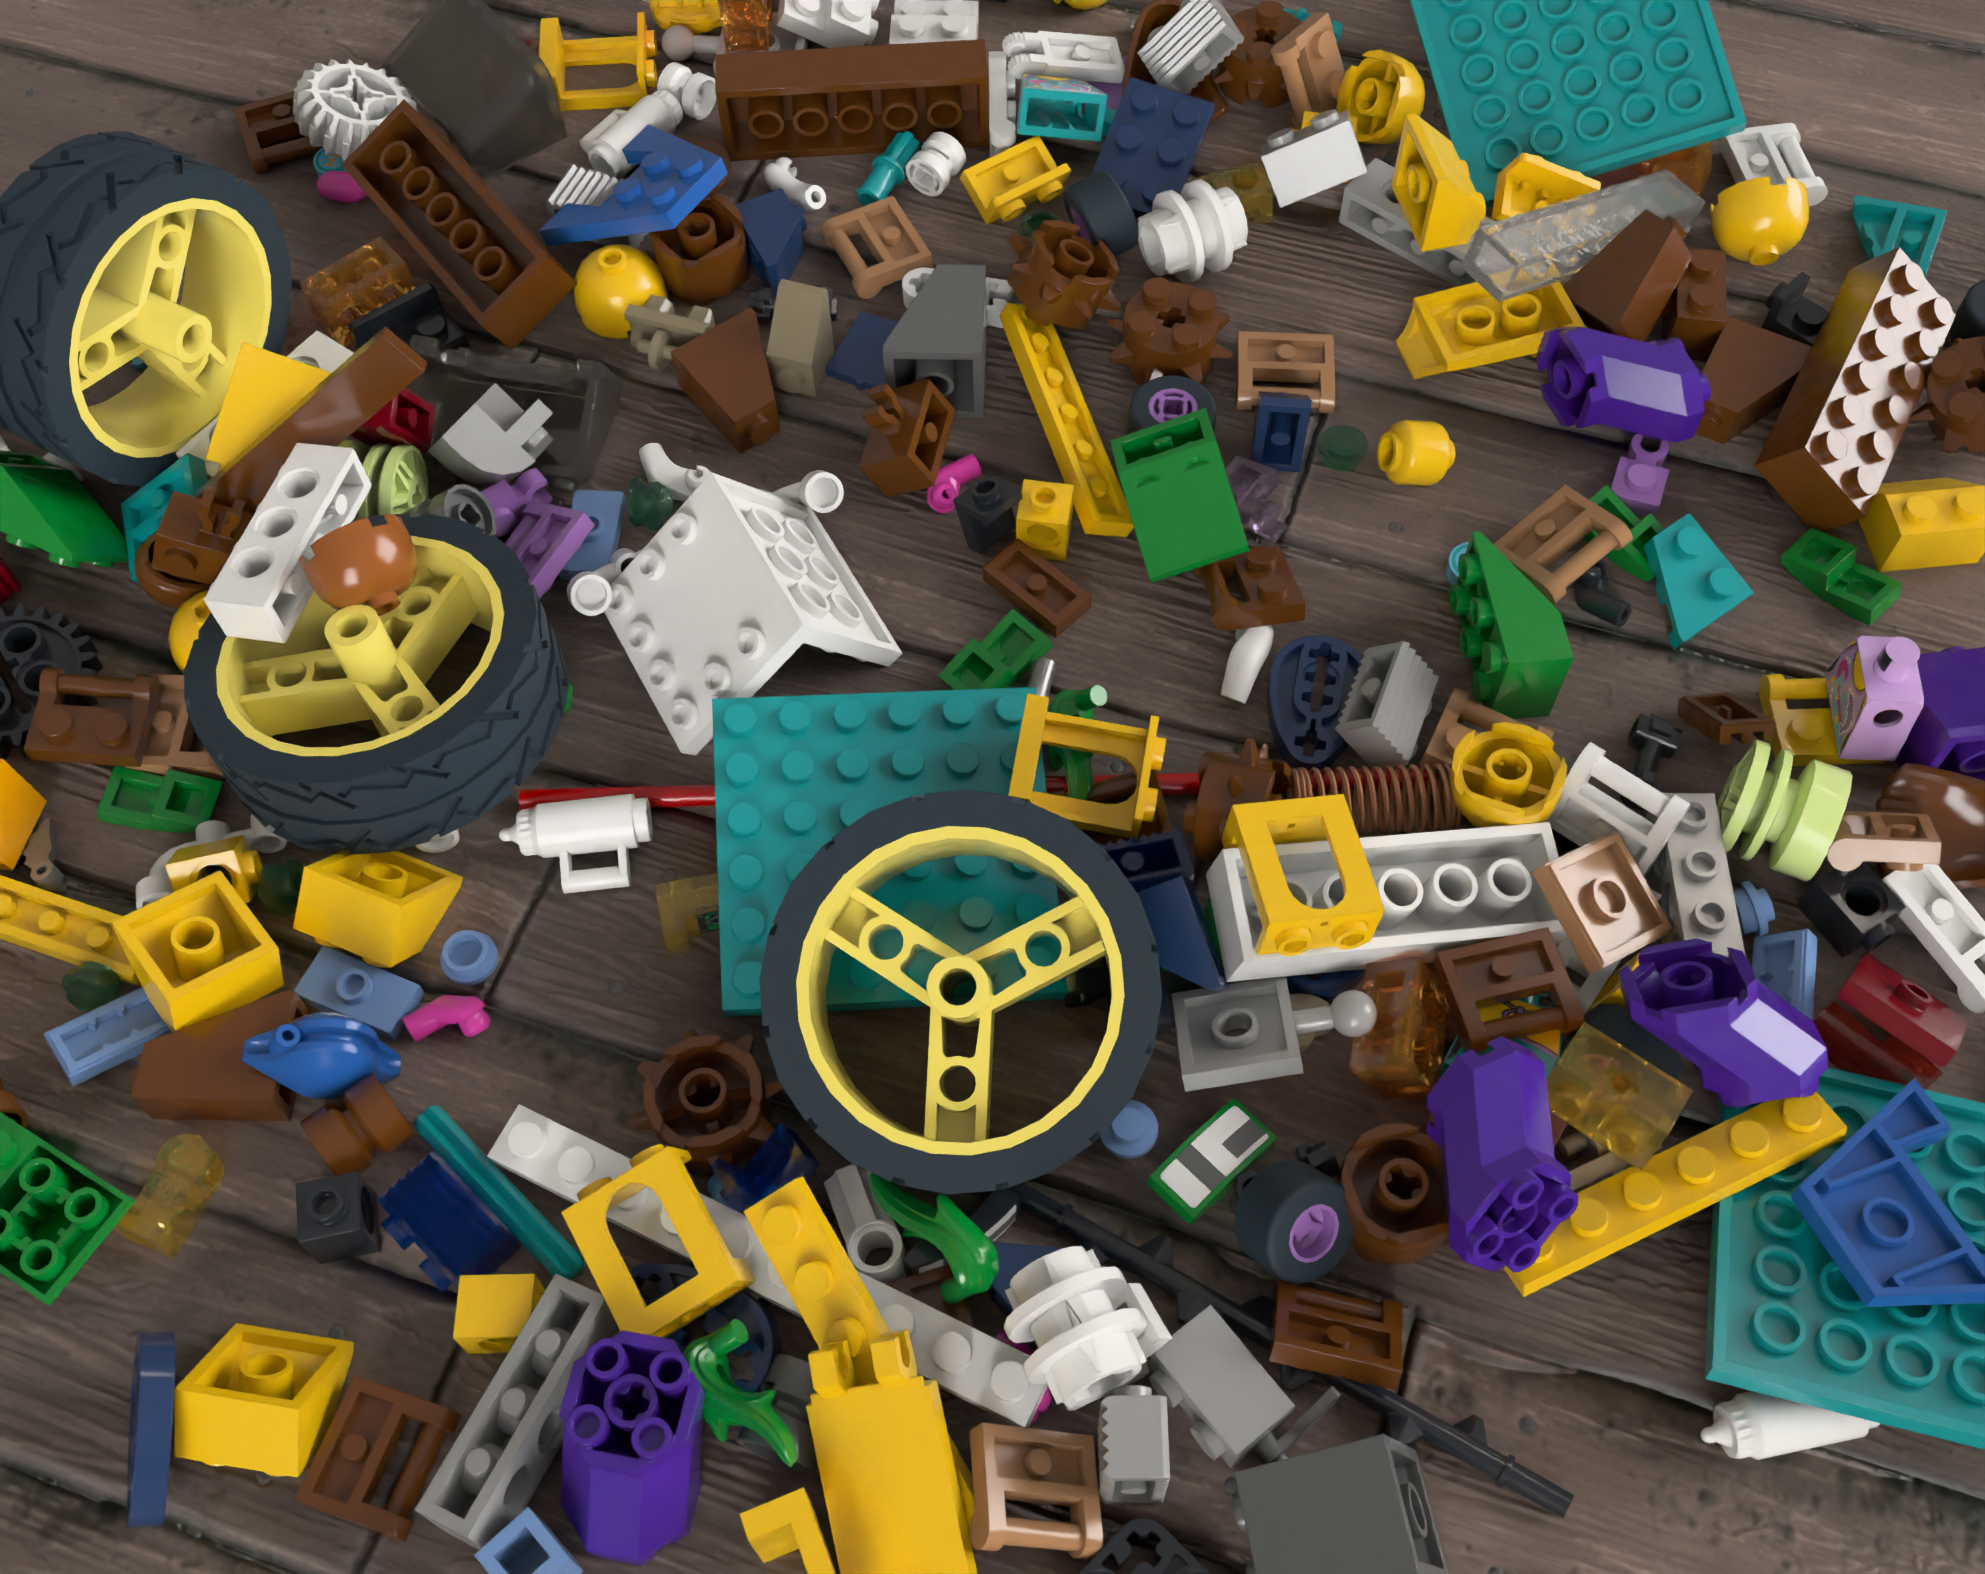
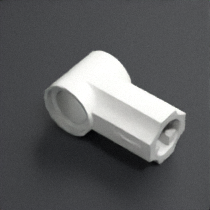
[824,1164,907,1284]

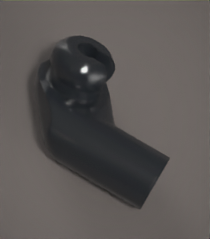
[1573,560,1632,627]

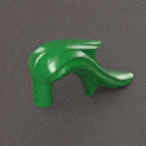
[1048,685,1107,800]
[869,1172,999,1305]
[683,1319,797,1467]

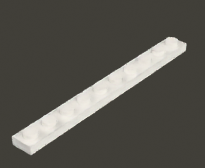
[487,1104,1048,1428]

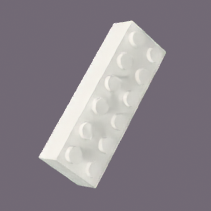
[1206,822,1568,982]

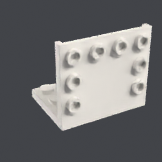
[604,472,902,756]

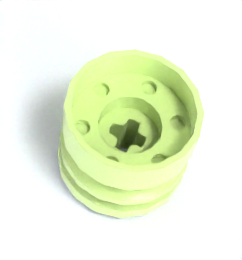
[337,440,429,521]
[1717,739,1853,882]

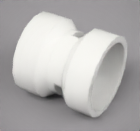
[657,62,716,120]
[905,132,966,196]

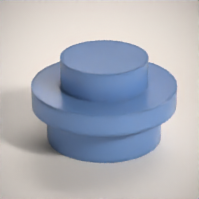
[1733,881,1775,937]
[440,930,498,986]
[1100,1100,1158,1159]

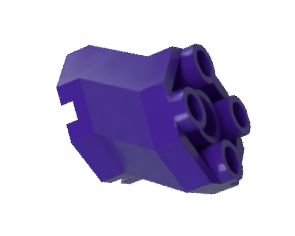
[1536,327,1711,443]
[1619,938,1828,1108]
[1427,1036,1579,1272]
[559,1330,705,1566]

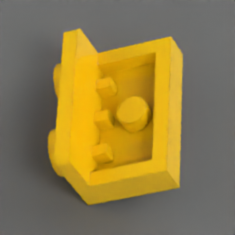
[960,136,1071,225]
[1492,153,1601,252]

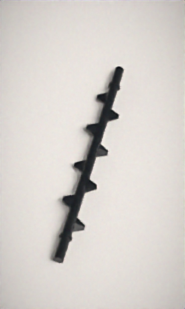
[1009,1182,1574,1518]

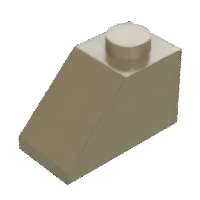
[766,279,835,397]

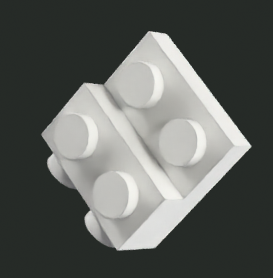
[777,0,880,48]
[889,0,979,44]

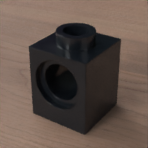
[1797,861,1906,958]
[295,1171,381,1264]

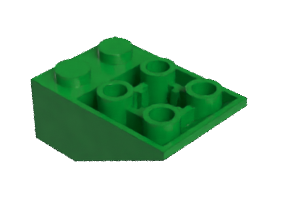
[1110,408,1250,583]
[0,450,129,568]
[1449,531,1574,719]
[0,1112,135,1306]

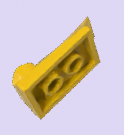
[1396,263,1586,380]

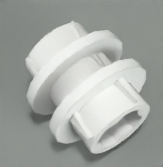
[1137,179,1248,283]
[1004,1246,1147,1407]

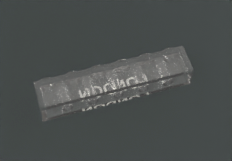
[1460,169,1706,302]

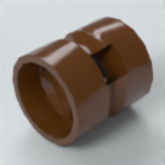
[300,1072,416,1175]

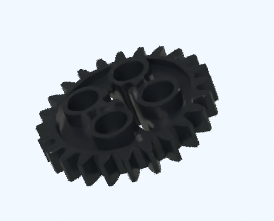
[0,604,103,760]

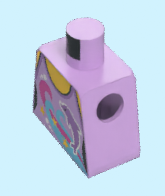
[1825,636,1924,761]

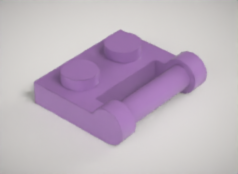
[504,501,595,599]

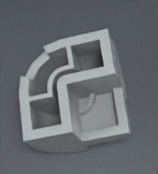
[428,383,554,486]

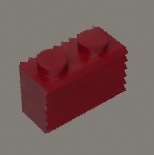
[350,388,435,454]

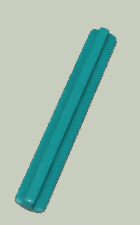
[413,1105,585,1280]

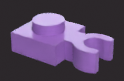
[1610,434,1670,518]
[480,468,553,538]

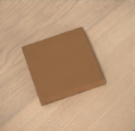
[1531,830,1674,975]

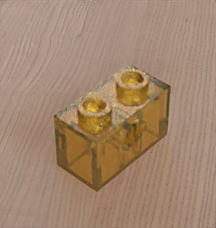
[1546,1022,1693,1171]

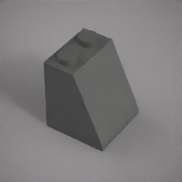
[883,264,987,418]
[1232,1434,1449,1574]

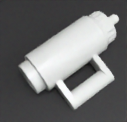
[579,90,683,178]
[499,794,653,894]
[1700,1391,1880,1460]

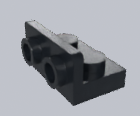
[348,282,469,370]

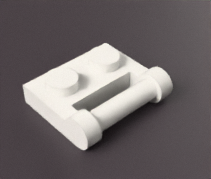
[1718,123,1828,206]
[1545,742,1691,877]

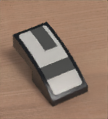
[903,1188,1020,1277]

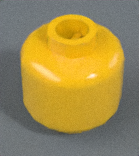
[1377,420,1455,486]

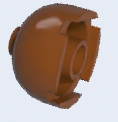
[299,514,417,616]

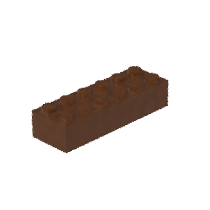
[715,39,990,161]
[341,99,578,350]
[1754,247,1956,532]

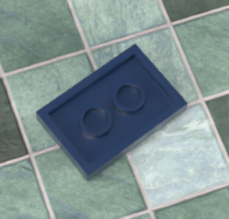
[1091,77,1215,219]

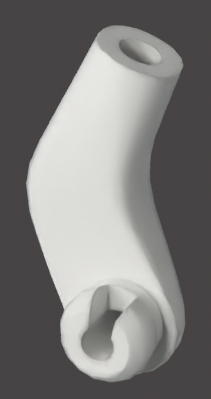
[764,157,826,214]
[639,443,711,502]
[1220,625,1274,704]

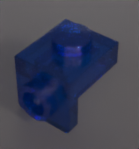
[711,1124,820,1214]

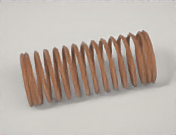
[1287,763,1463,836]

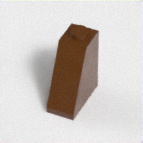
[1563,209,1693,342]
[671,307,780,454]
[1695,316,1812,445]
[129,991,312,1122]

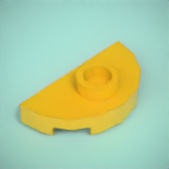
[648,0,731,35]

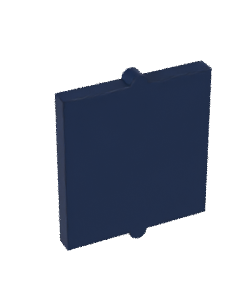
[825,311,899,390]

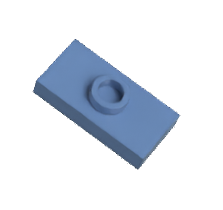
[559,490,627,580]
[1752,929,1817,1021]
[294,946,425,1041]
[44,987,172,1087]

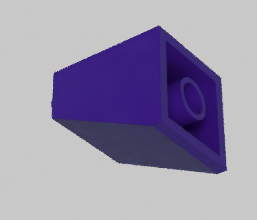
[1895,646,1985,781]

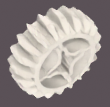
[293,59,417,161]

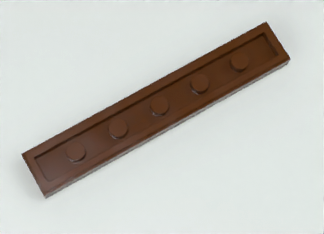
[192,326,427,514]

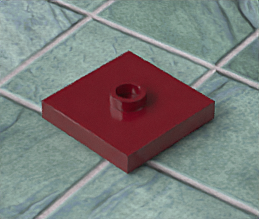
[1837,952,1970,1067]

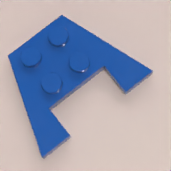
[539,124,728,246]
[1791,1078,1985,1307]

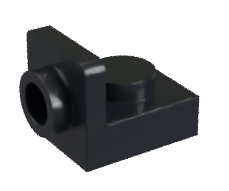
[1761,272,1829,346]
[953,473,1023,553]

